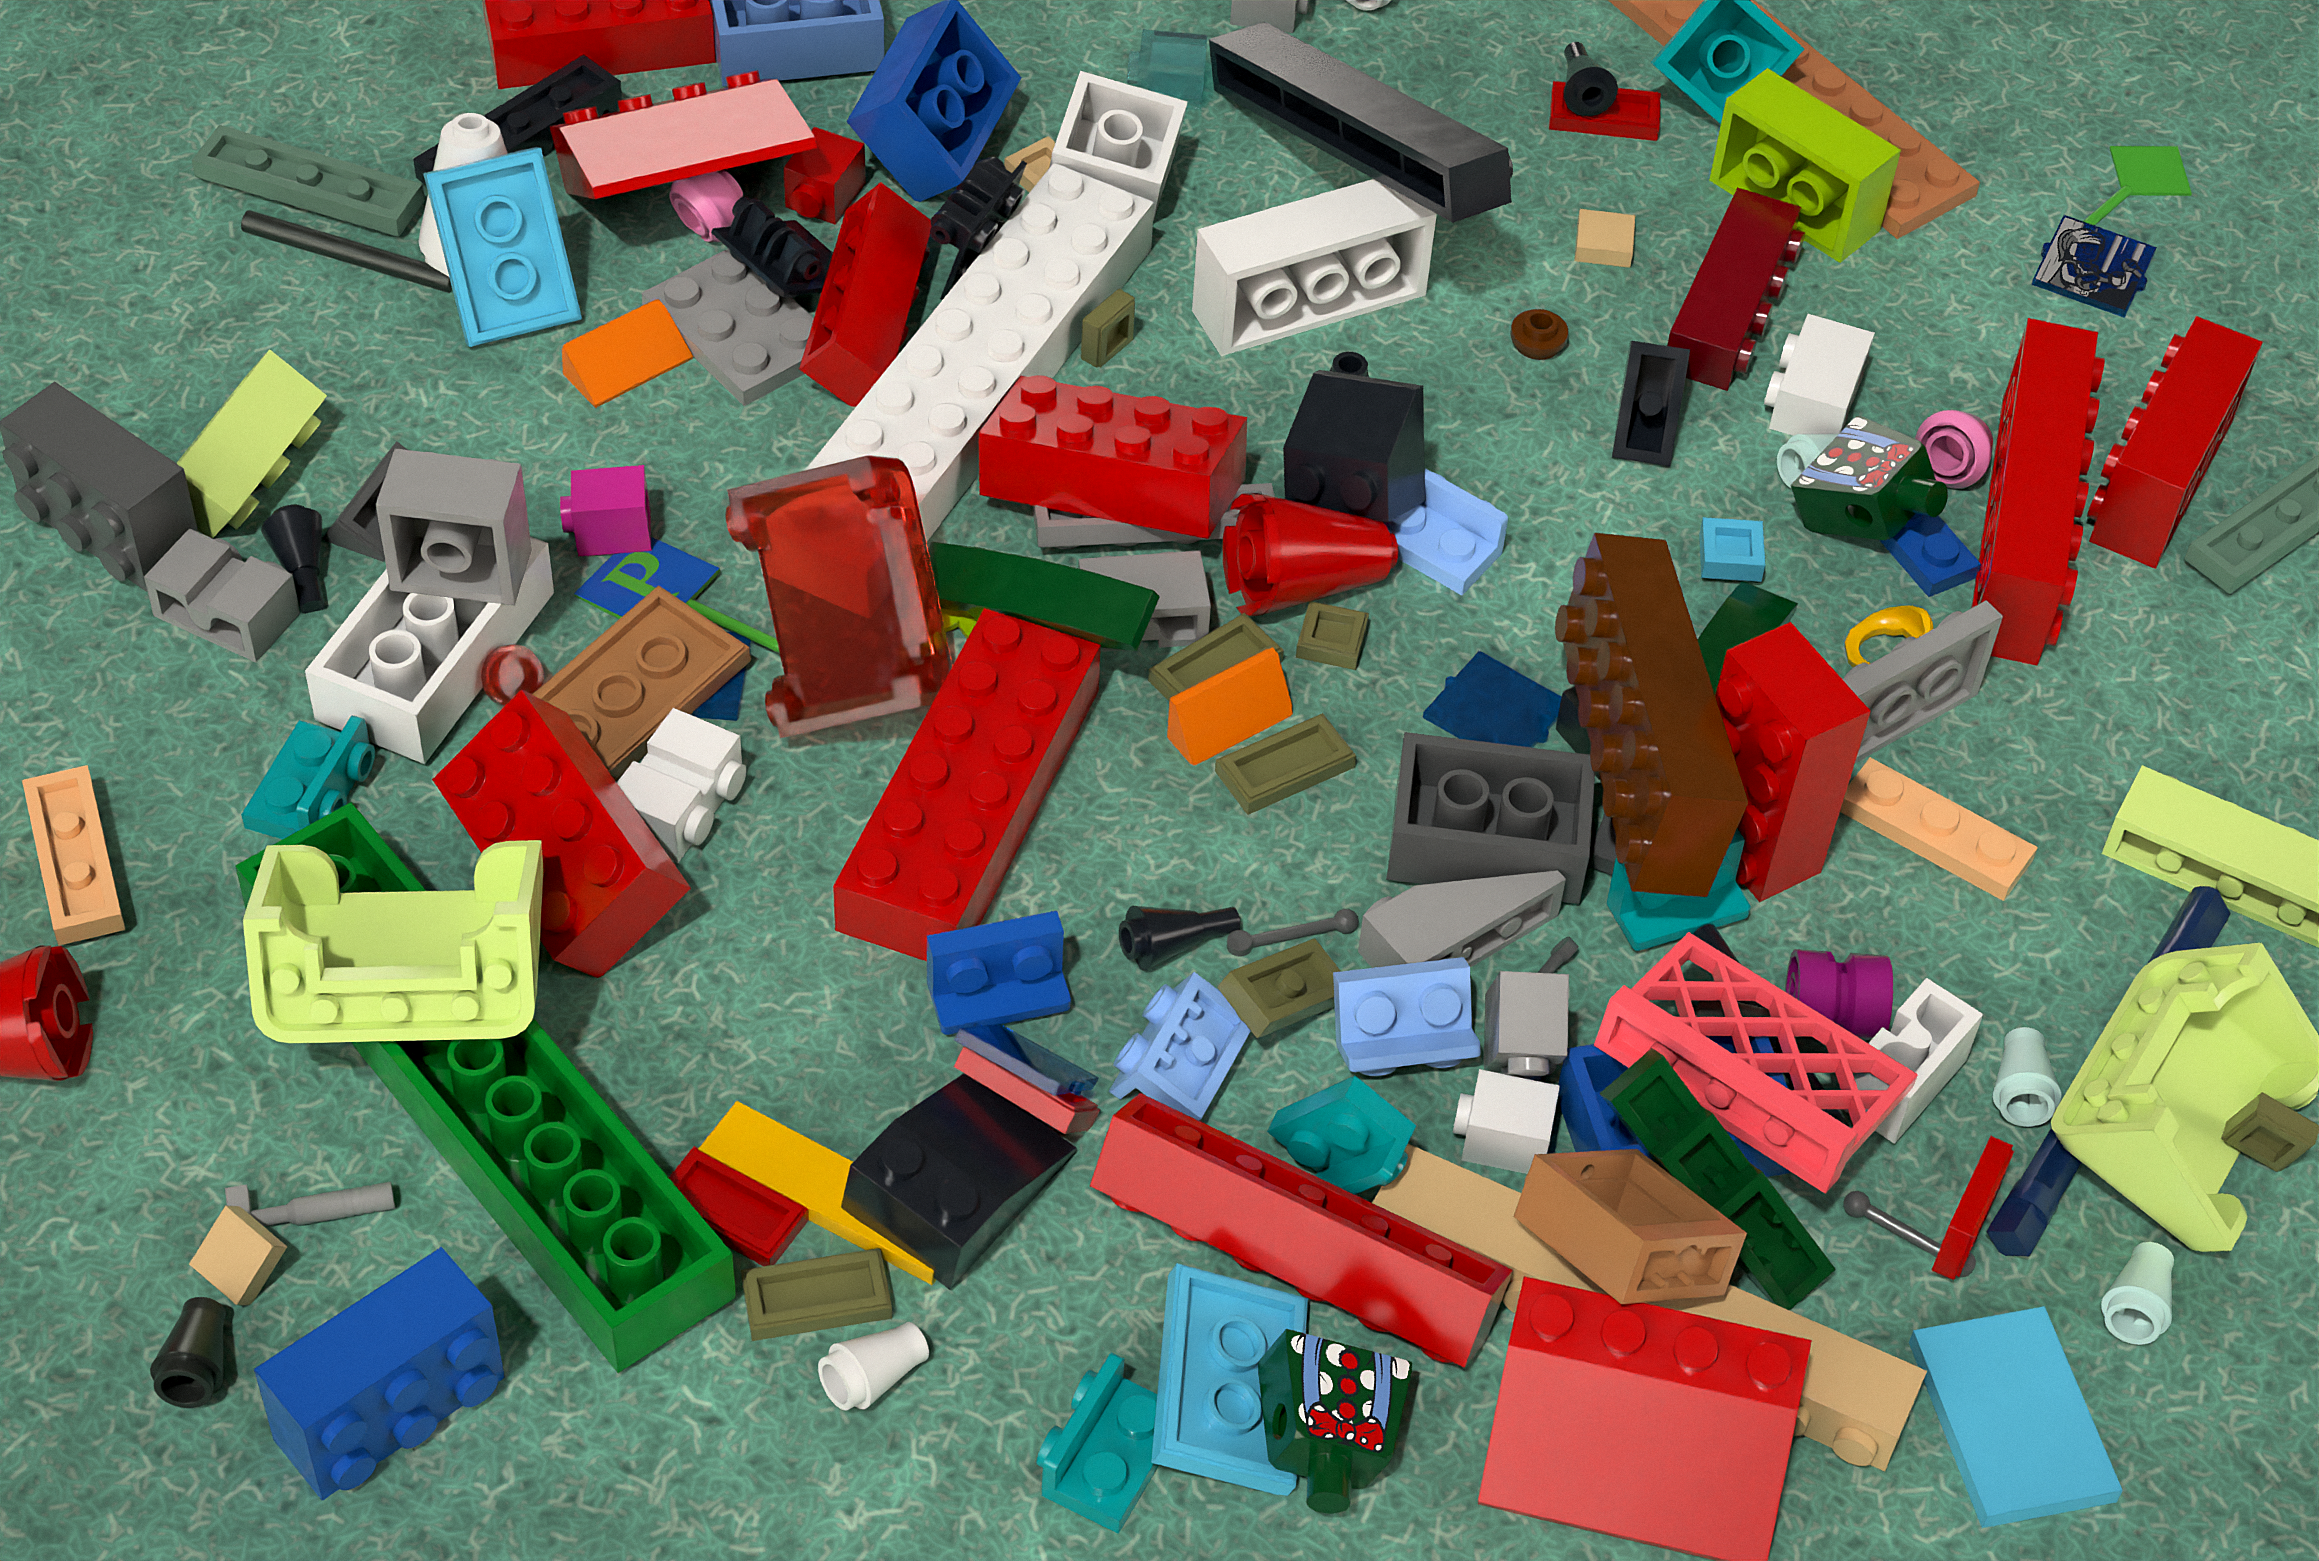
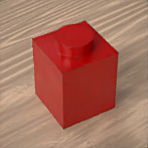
[784,127,866,225]

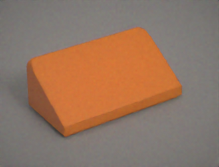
[562,299,693,408]
[1167,647,1293,765]

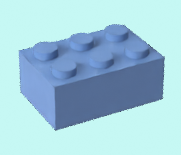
[709,0,884,87]

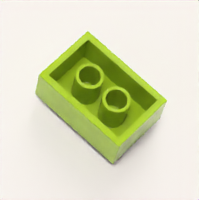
[1709,68,1901,263]

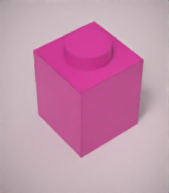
[560,465,651,557]

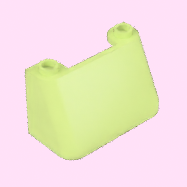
[243,840,543,1043]
[2051,943,2319,1252]

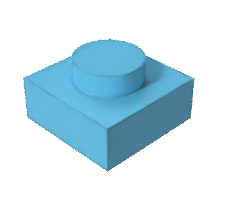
[1699,517,1765,582]

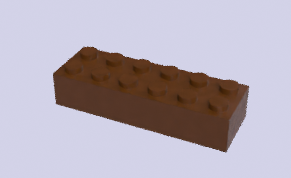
[1555,533,1748,897]

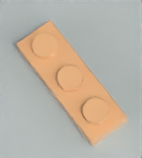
[1840,757,2038,901]
[22,765,125,946]

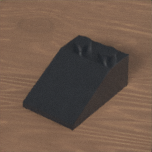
[841,1073,1077,1290]

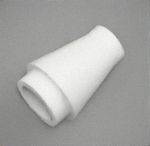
[818,1322,929,1411]

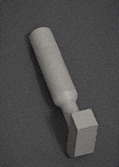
[225,1181,395,1226]

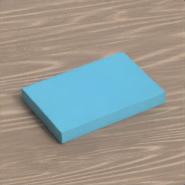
[423,147,582,347]
[1151,1263,1308,1496]
[1909,1306,2123,1528]

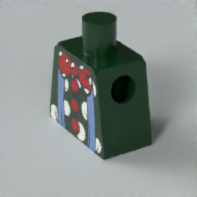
[1790,416,1948,541]
[1258,1329,1412,1514]

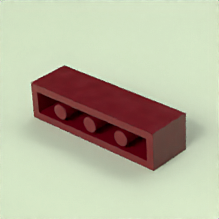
[1667,187,1805,391]

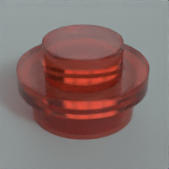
[481,644,544,706]

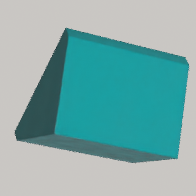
[1650,0,1804,124]

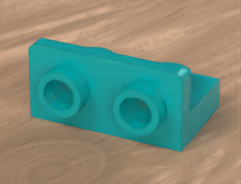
[241,715,375,839]
[1606,828,1751,951]
[1267,1075,1416,1195]
[1036,1352,1159,1534]

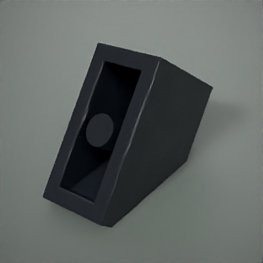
[1612,341,1690,466]

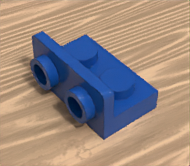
[927,911,1071,1035]

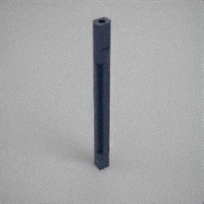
[1986,886,2231,1256]

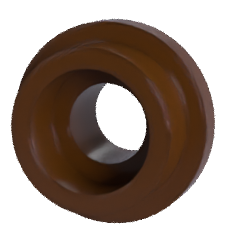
[1510,309,1568,360]

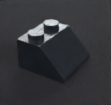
[1283,370,1425,522]

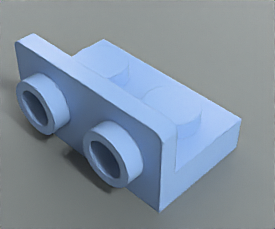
[1382,468,1508,595]
[1333,957,1481,1076]
[1109,972,1251,1121]

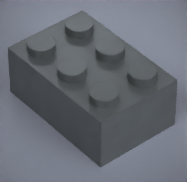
[0,381,198,592]
[1386,732,1595,904]

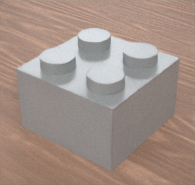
[376,449,532,606]

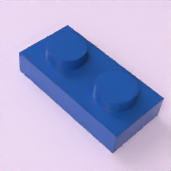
[1880,513,1981,597]

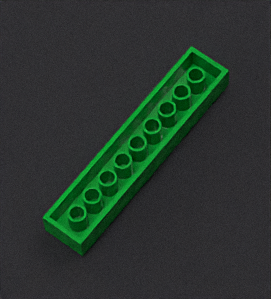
[235,802,736,1373]

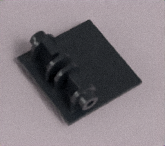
[930,157,1027,300]
[711,197,833,298]

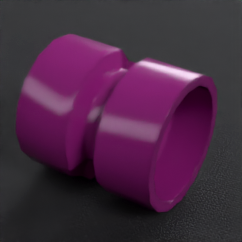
[1785,949,1893,1041]

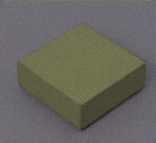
[1081,289,1135,368]
[1296,601,1369,670]
[2221,1092,2319,1172]

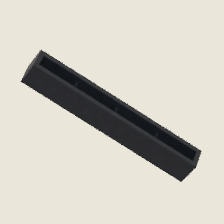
[1209,22,1513,223]

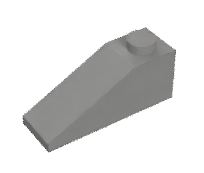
[1358,870,1566,968]

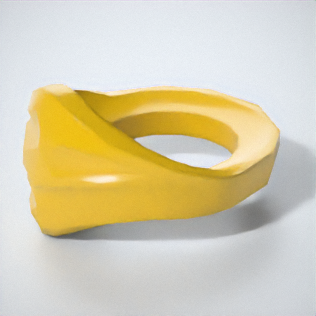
[1845,605,1933,668]

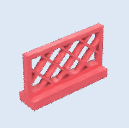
[1594,932,1918,1194]

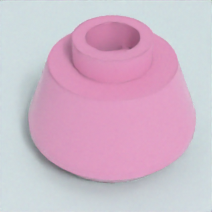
[669,170,743,242]
[1915,410,1993,489]

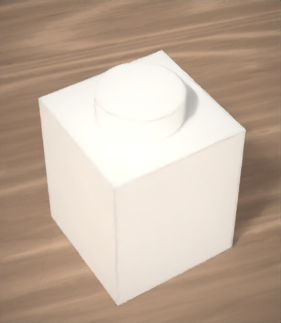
[1453,1069,1560,1174]

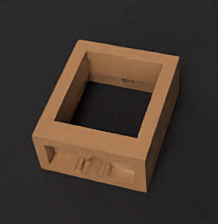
[1513,1149,1747,1304]

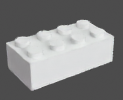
[1192,179,1437,356]
[305,536,554,764]

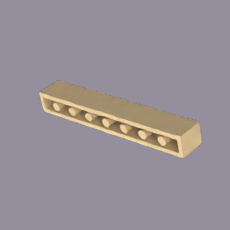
[1372,1144,1927,1471]

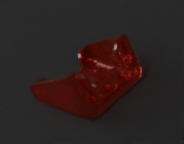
[725,455,953,738]

